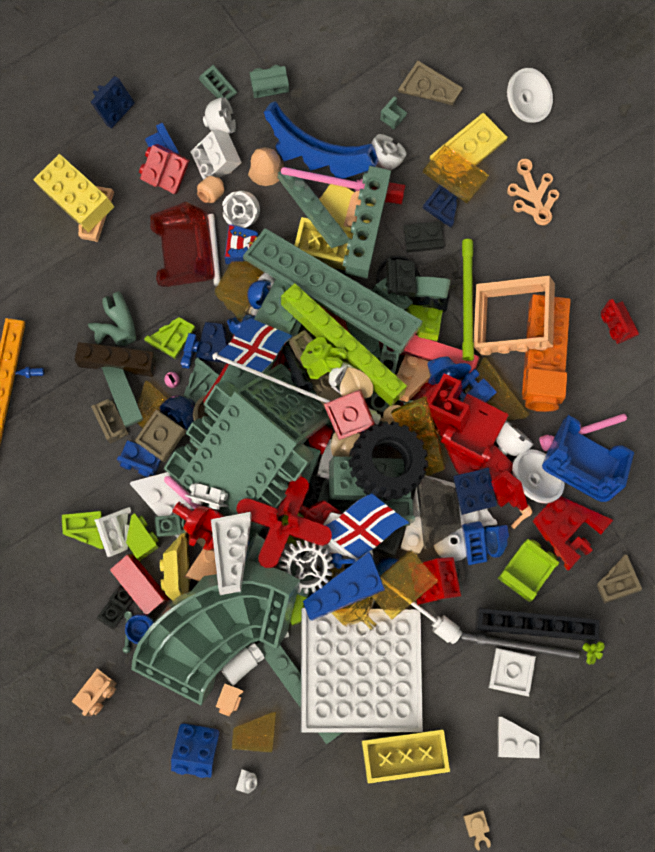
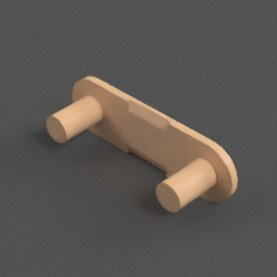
[344,191,361,228]

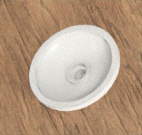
[507,68,553,123]
[512,450,564,503]

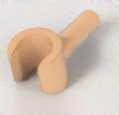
[511,504,532,529]

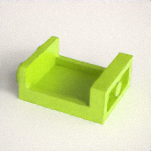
[497,539,559,602]

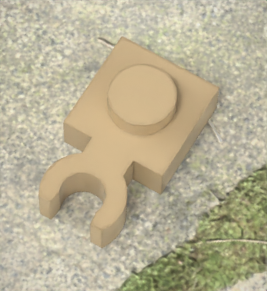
[463,810,491,851]

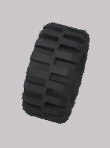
[349,421,428,501]

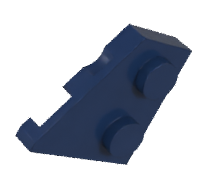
[423,178,460,228]

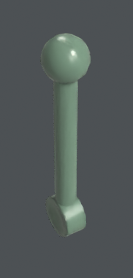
[123,611,133,654]

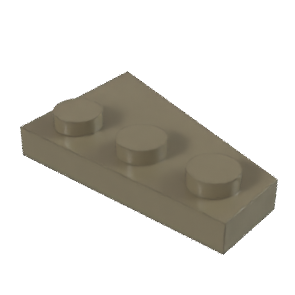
[398,61,463,105]

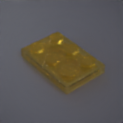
[423,145,489,204]
[372,549,438,620]

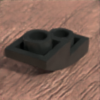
[97,584,134,630]

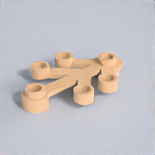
[507,159,559,226]

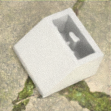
[191,130,242,180]

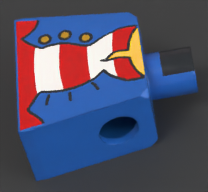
[224,224,258,264]

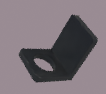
[414,294,449,312]

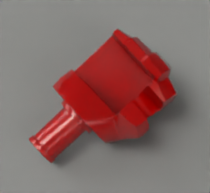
[172,501,225,551]

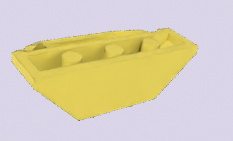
[160,533,191,600]

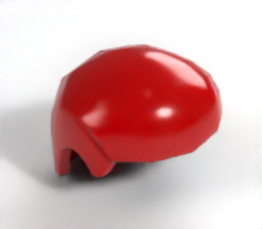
[309,425,333,455]

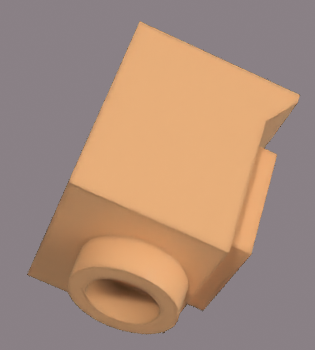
[216,684,245,717]

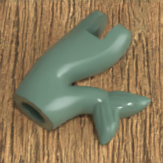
[88,291,136,346]

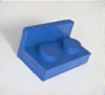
[117,440,161,477]

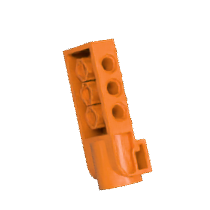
[522,294,570,412]

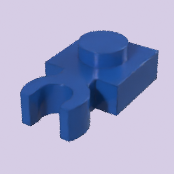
[181,333,199,369]

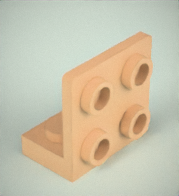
[72,669,117,716]

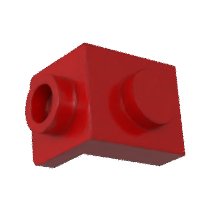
[565,536,592,555]

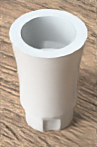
[221,643,264,687]

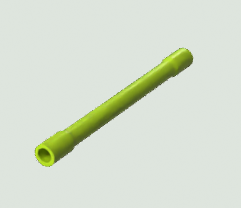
[462,239,474,361]

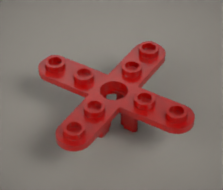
[236,477,332,568]

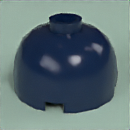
[159,395,195,430]

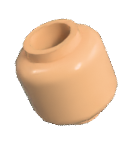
[197,176,224,203]

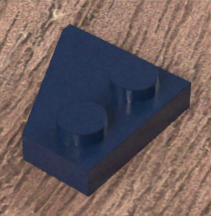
[196,322,228,364]

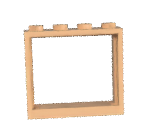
[474,276,555,355]

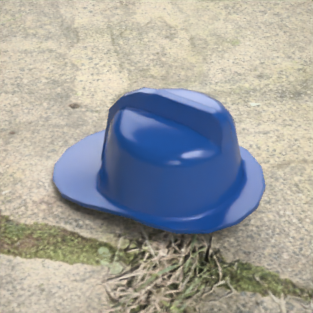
[427,356,471,385]

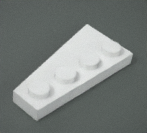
[211,512,252,595]

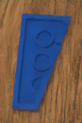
[303,552,385,621]

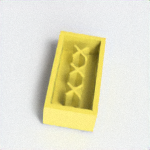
[33,154,114,233]
[294,217,367,271]
[362,729,450,783]

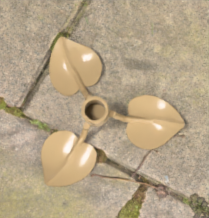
[331,367,415,457]

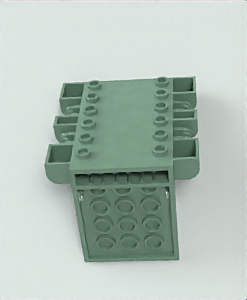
[164,363,331,542]

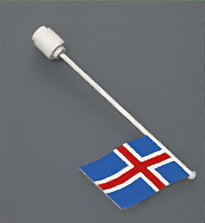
[212,318,381,425]
[325,493,462,644]

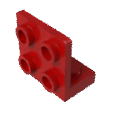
[601,299,639,344]
[410,557,461,605]

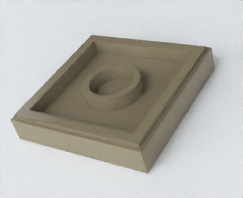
[135,409,187,462]

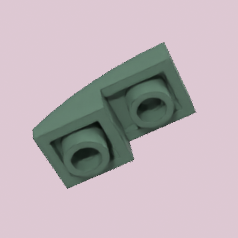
[414,277,451,299]
[155,515,188,537]

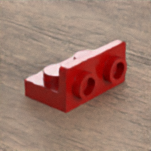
[491,470,528,511]

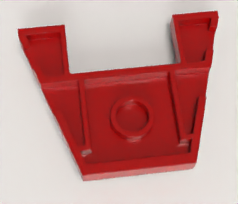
[533,496,613,571]

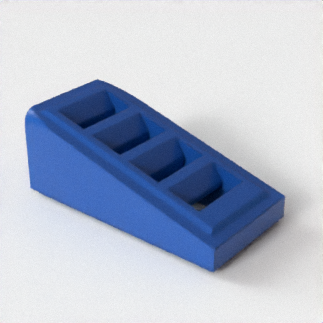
[462,521,488,565]

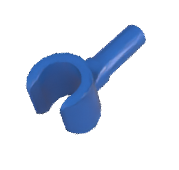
[330,553,355,569]

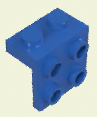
[171,724,219,778]

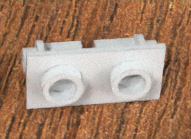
[185,483,228,510]

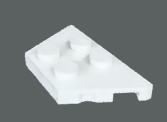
[130,472,193,538]

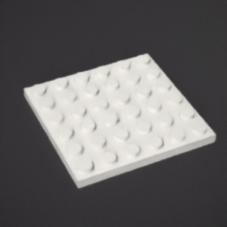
[301,608,423,732]

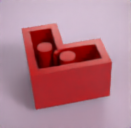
[426,373,471,431]

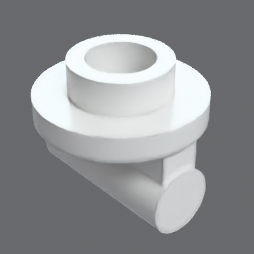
[236,769,257,794]

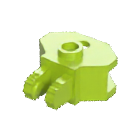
[300,337,347,379]

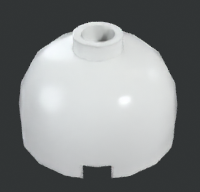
[203,97,236,134]
[371,134,406,170]
[222,191,260,228]
[495,420,534,456]

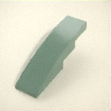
[102,367,144,427]

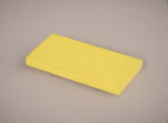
[430,113,508,183]

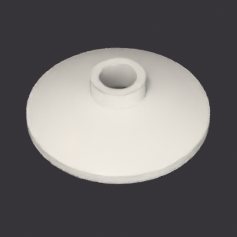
[433,523,472,562]

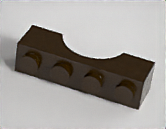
[74,342,156,377]

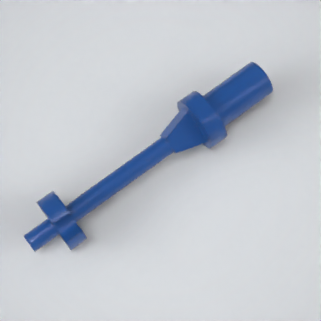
[15,367,44,378]

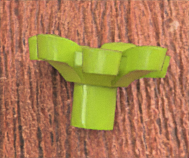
[582,641,605,665]

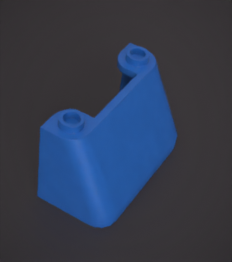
[542,415,634,502]

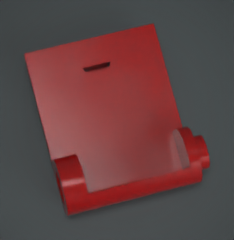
[441,393,509,464]

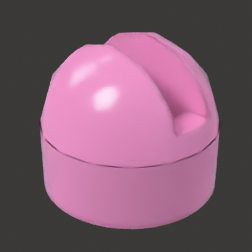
[164,372,180,388]

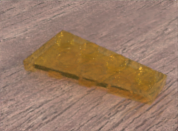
[391,396,445,476]

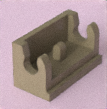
[91,399,129,444]

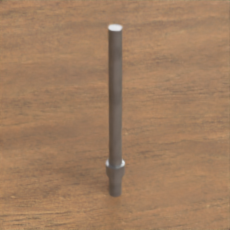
[460,632,580,659]

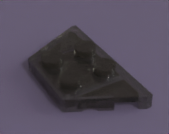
[417,477,462,550]

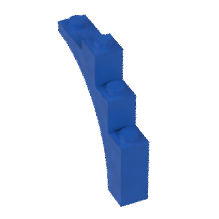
[264,101,379,179]

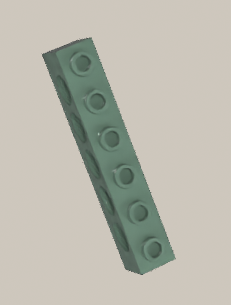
[343,166,391,278]

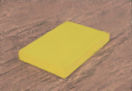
[319,184,374,226]

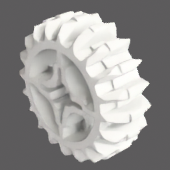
[279,540,334,594]

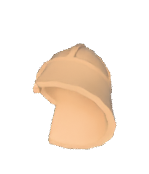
[248,147,284,186]

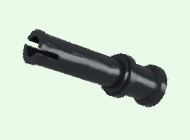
[282,344,313,395]

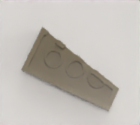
[289,330,342,409]

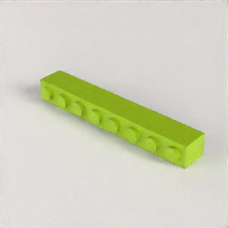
[281,283,407,407]

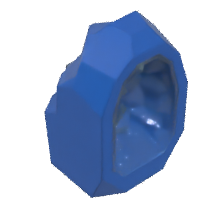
[484,525,509,558]

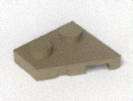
[596,554,642,604]

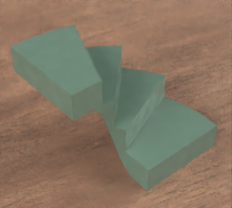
[131,560,300,705]

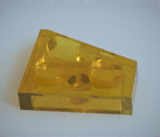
[232,712,276,752]

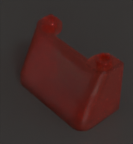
[150,202,215,287]

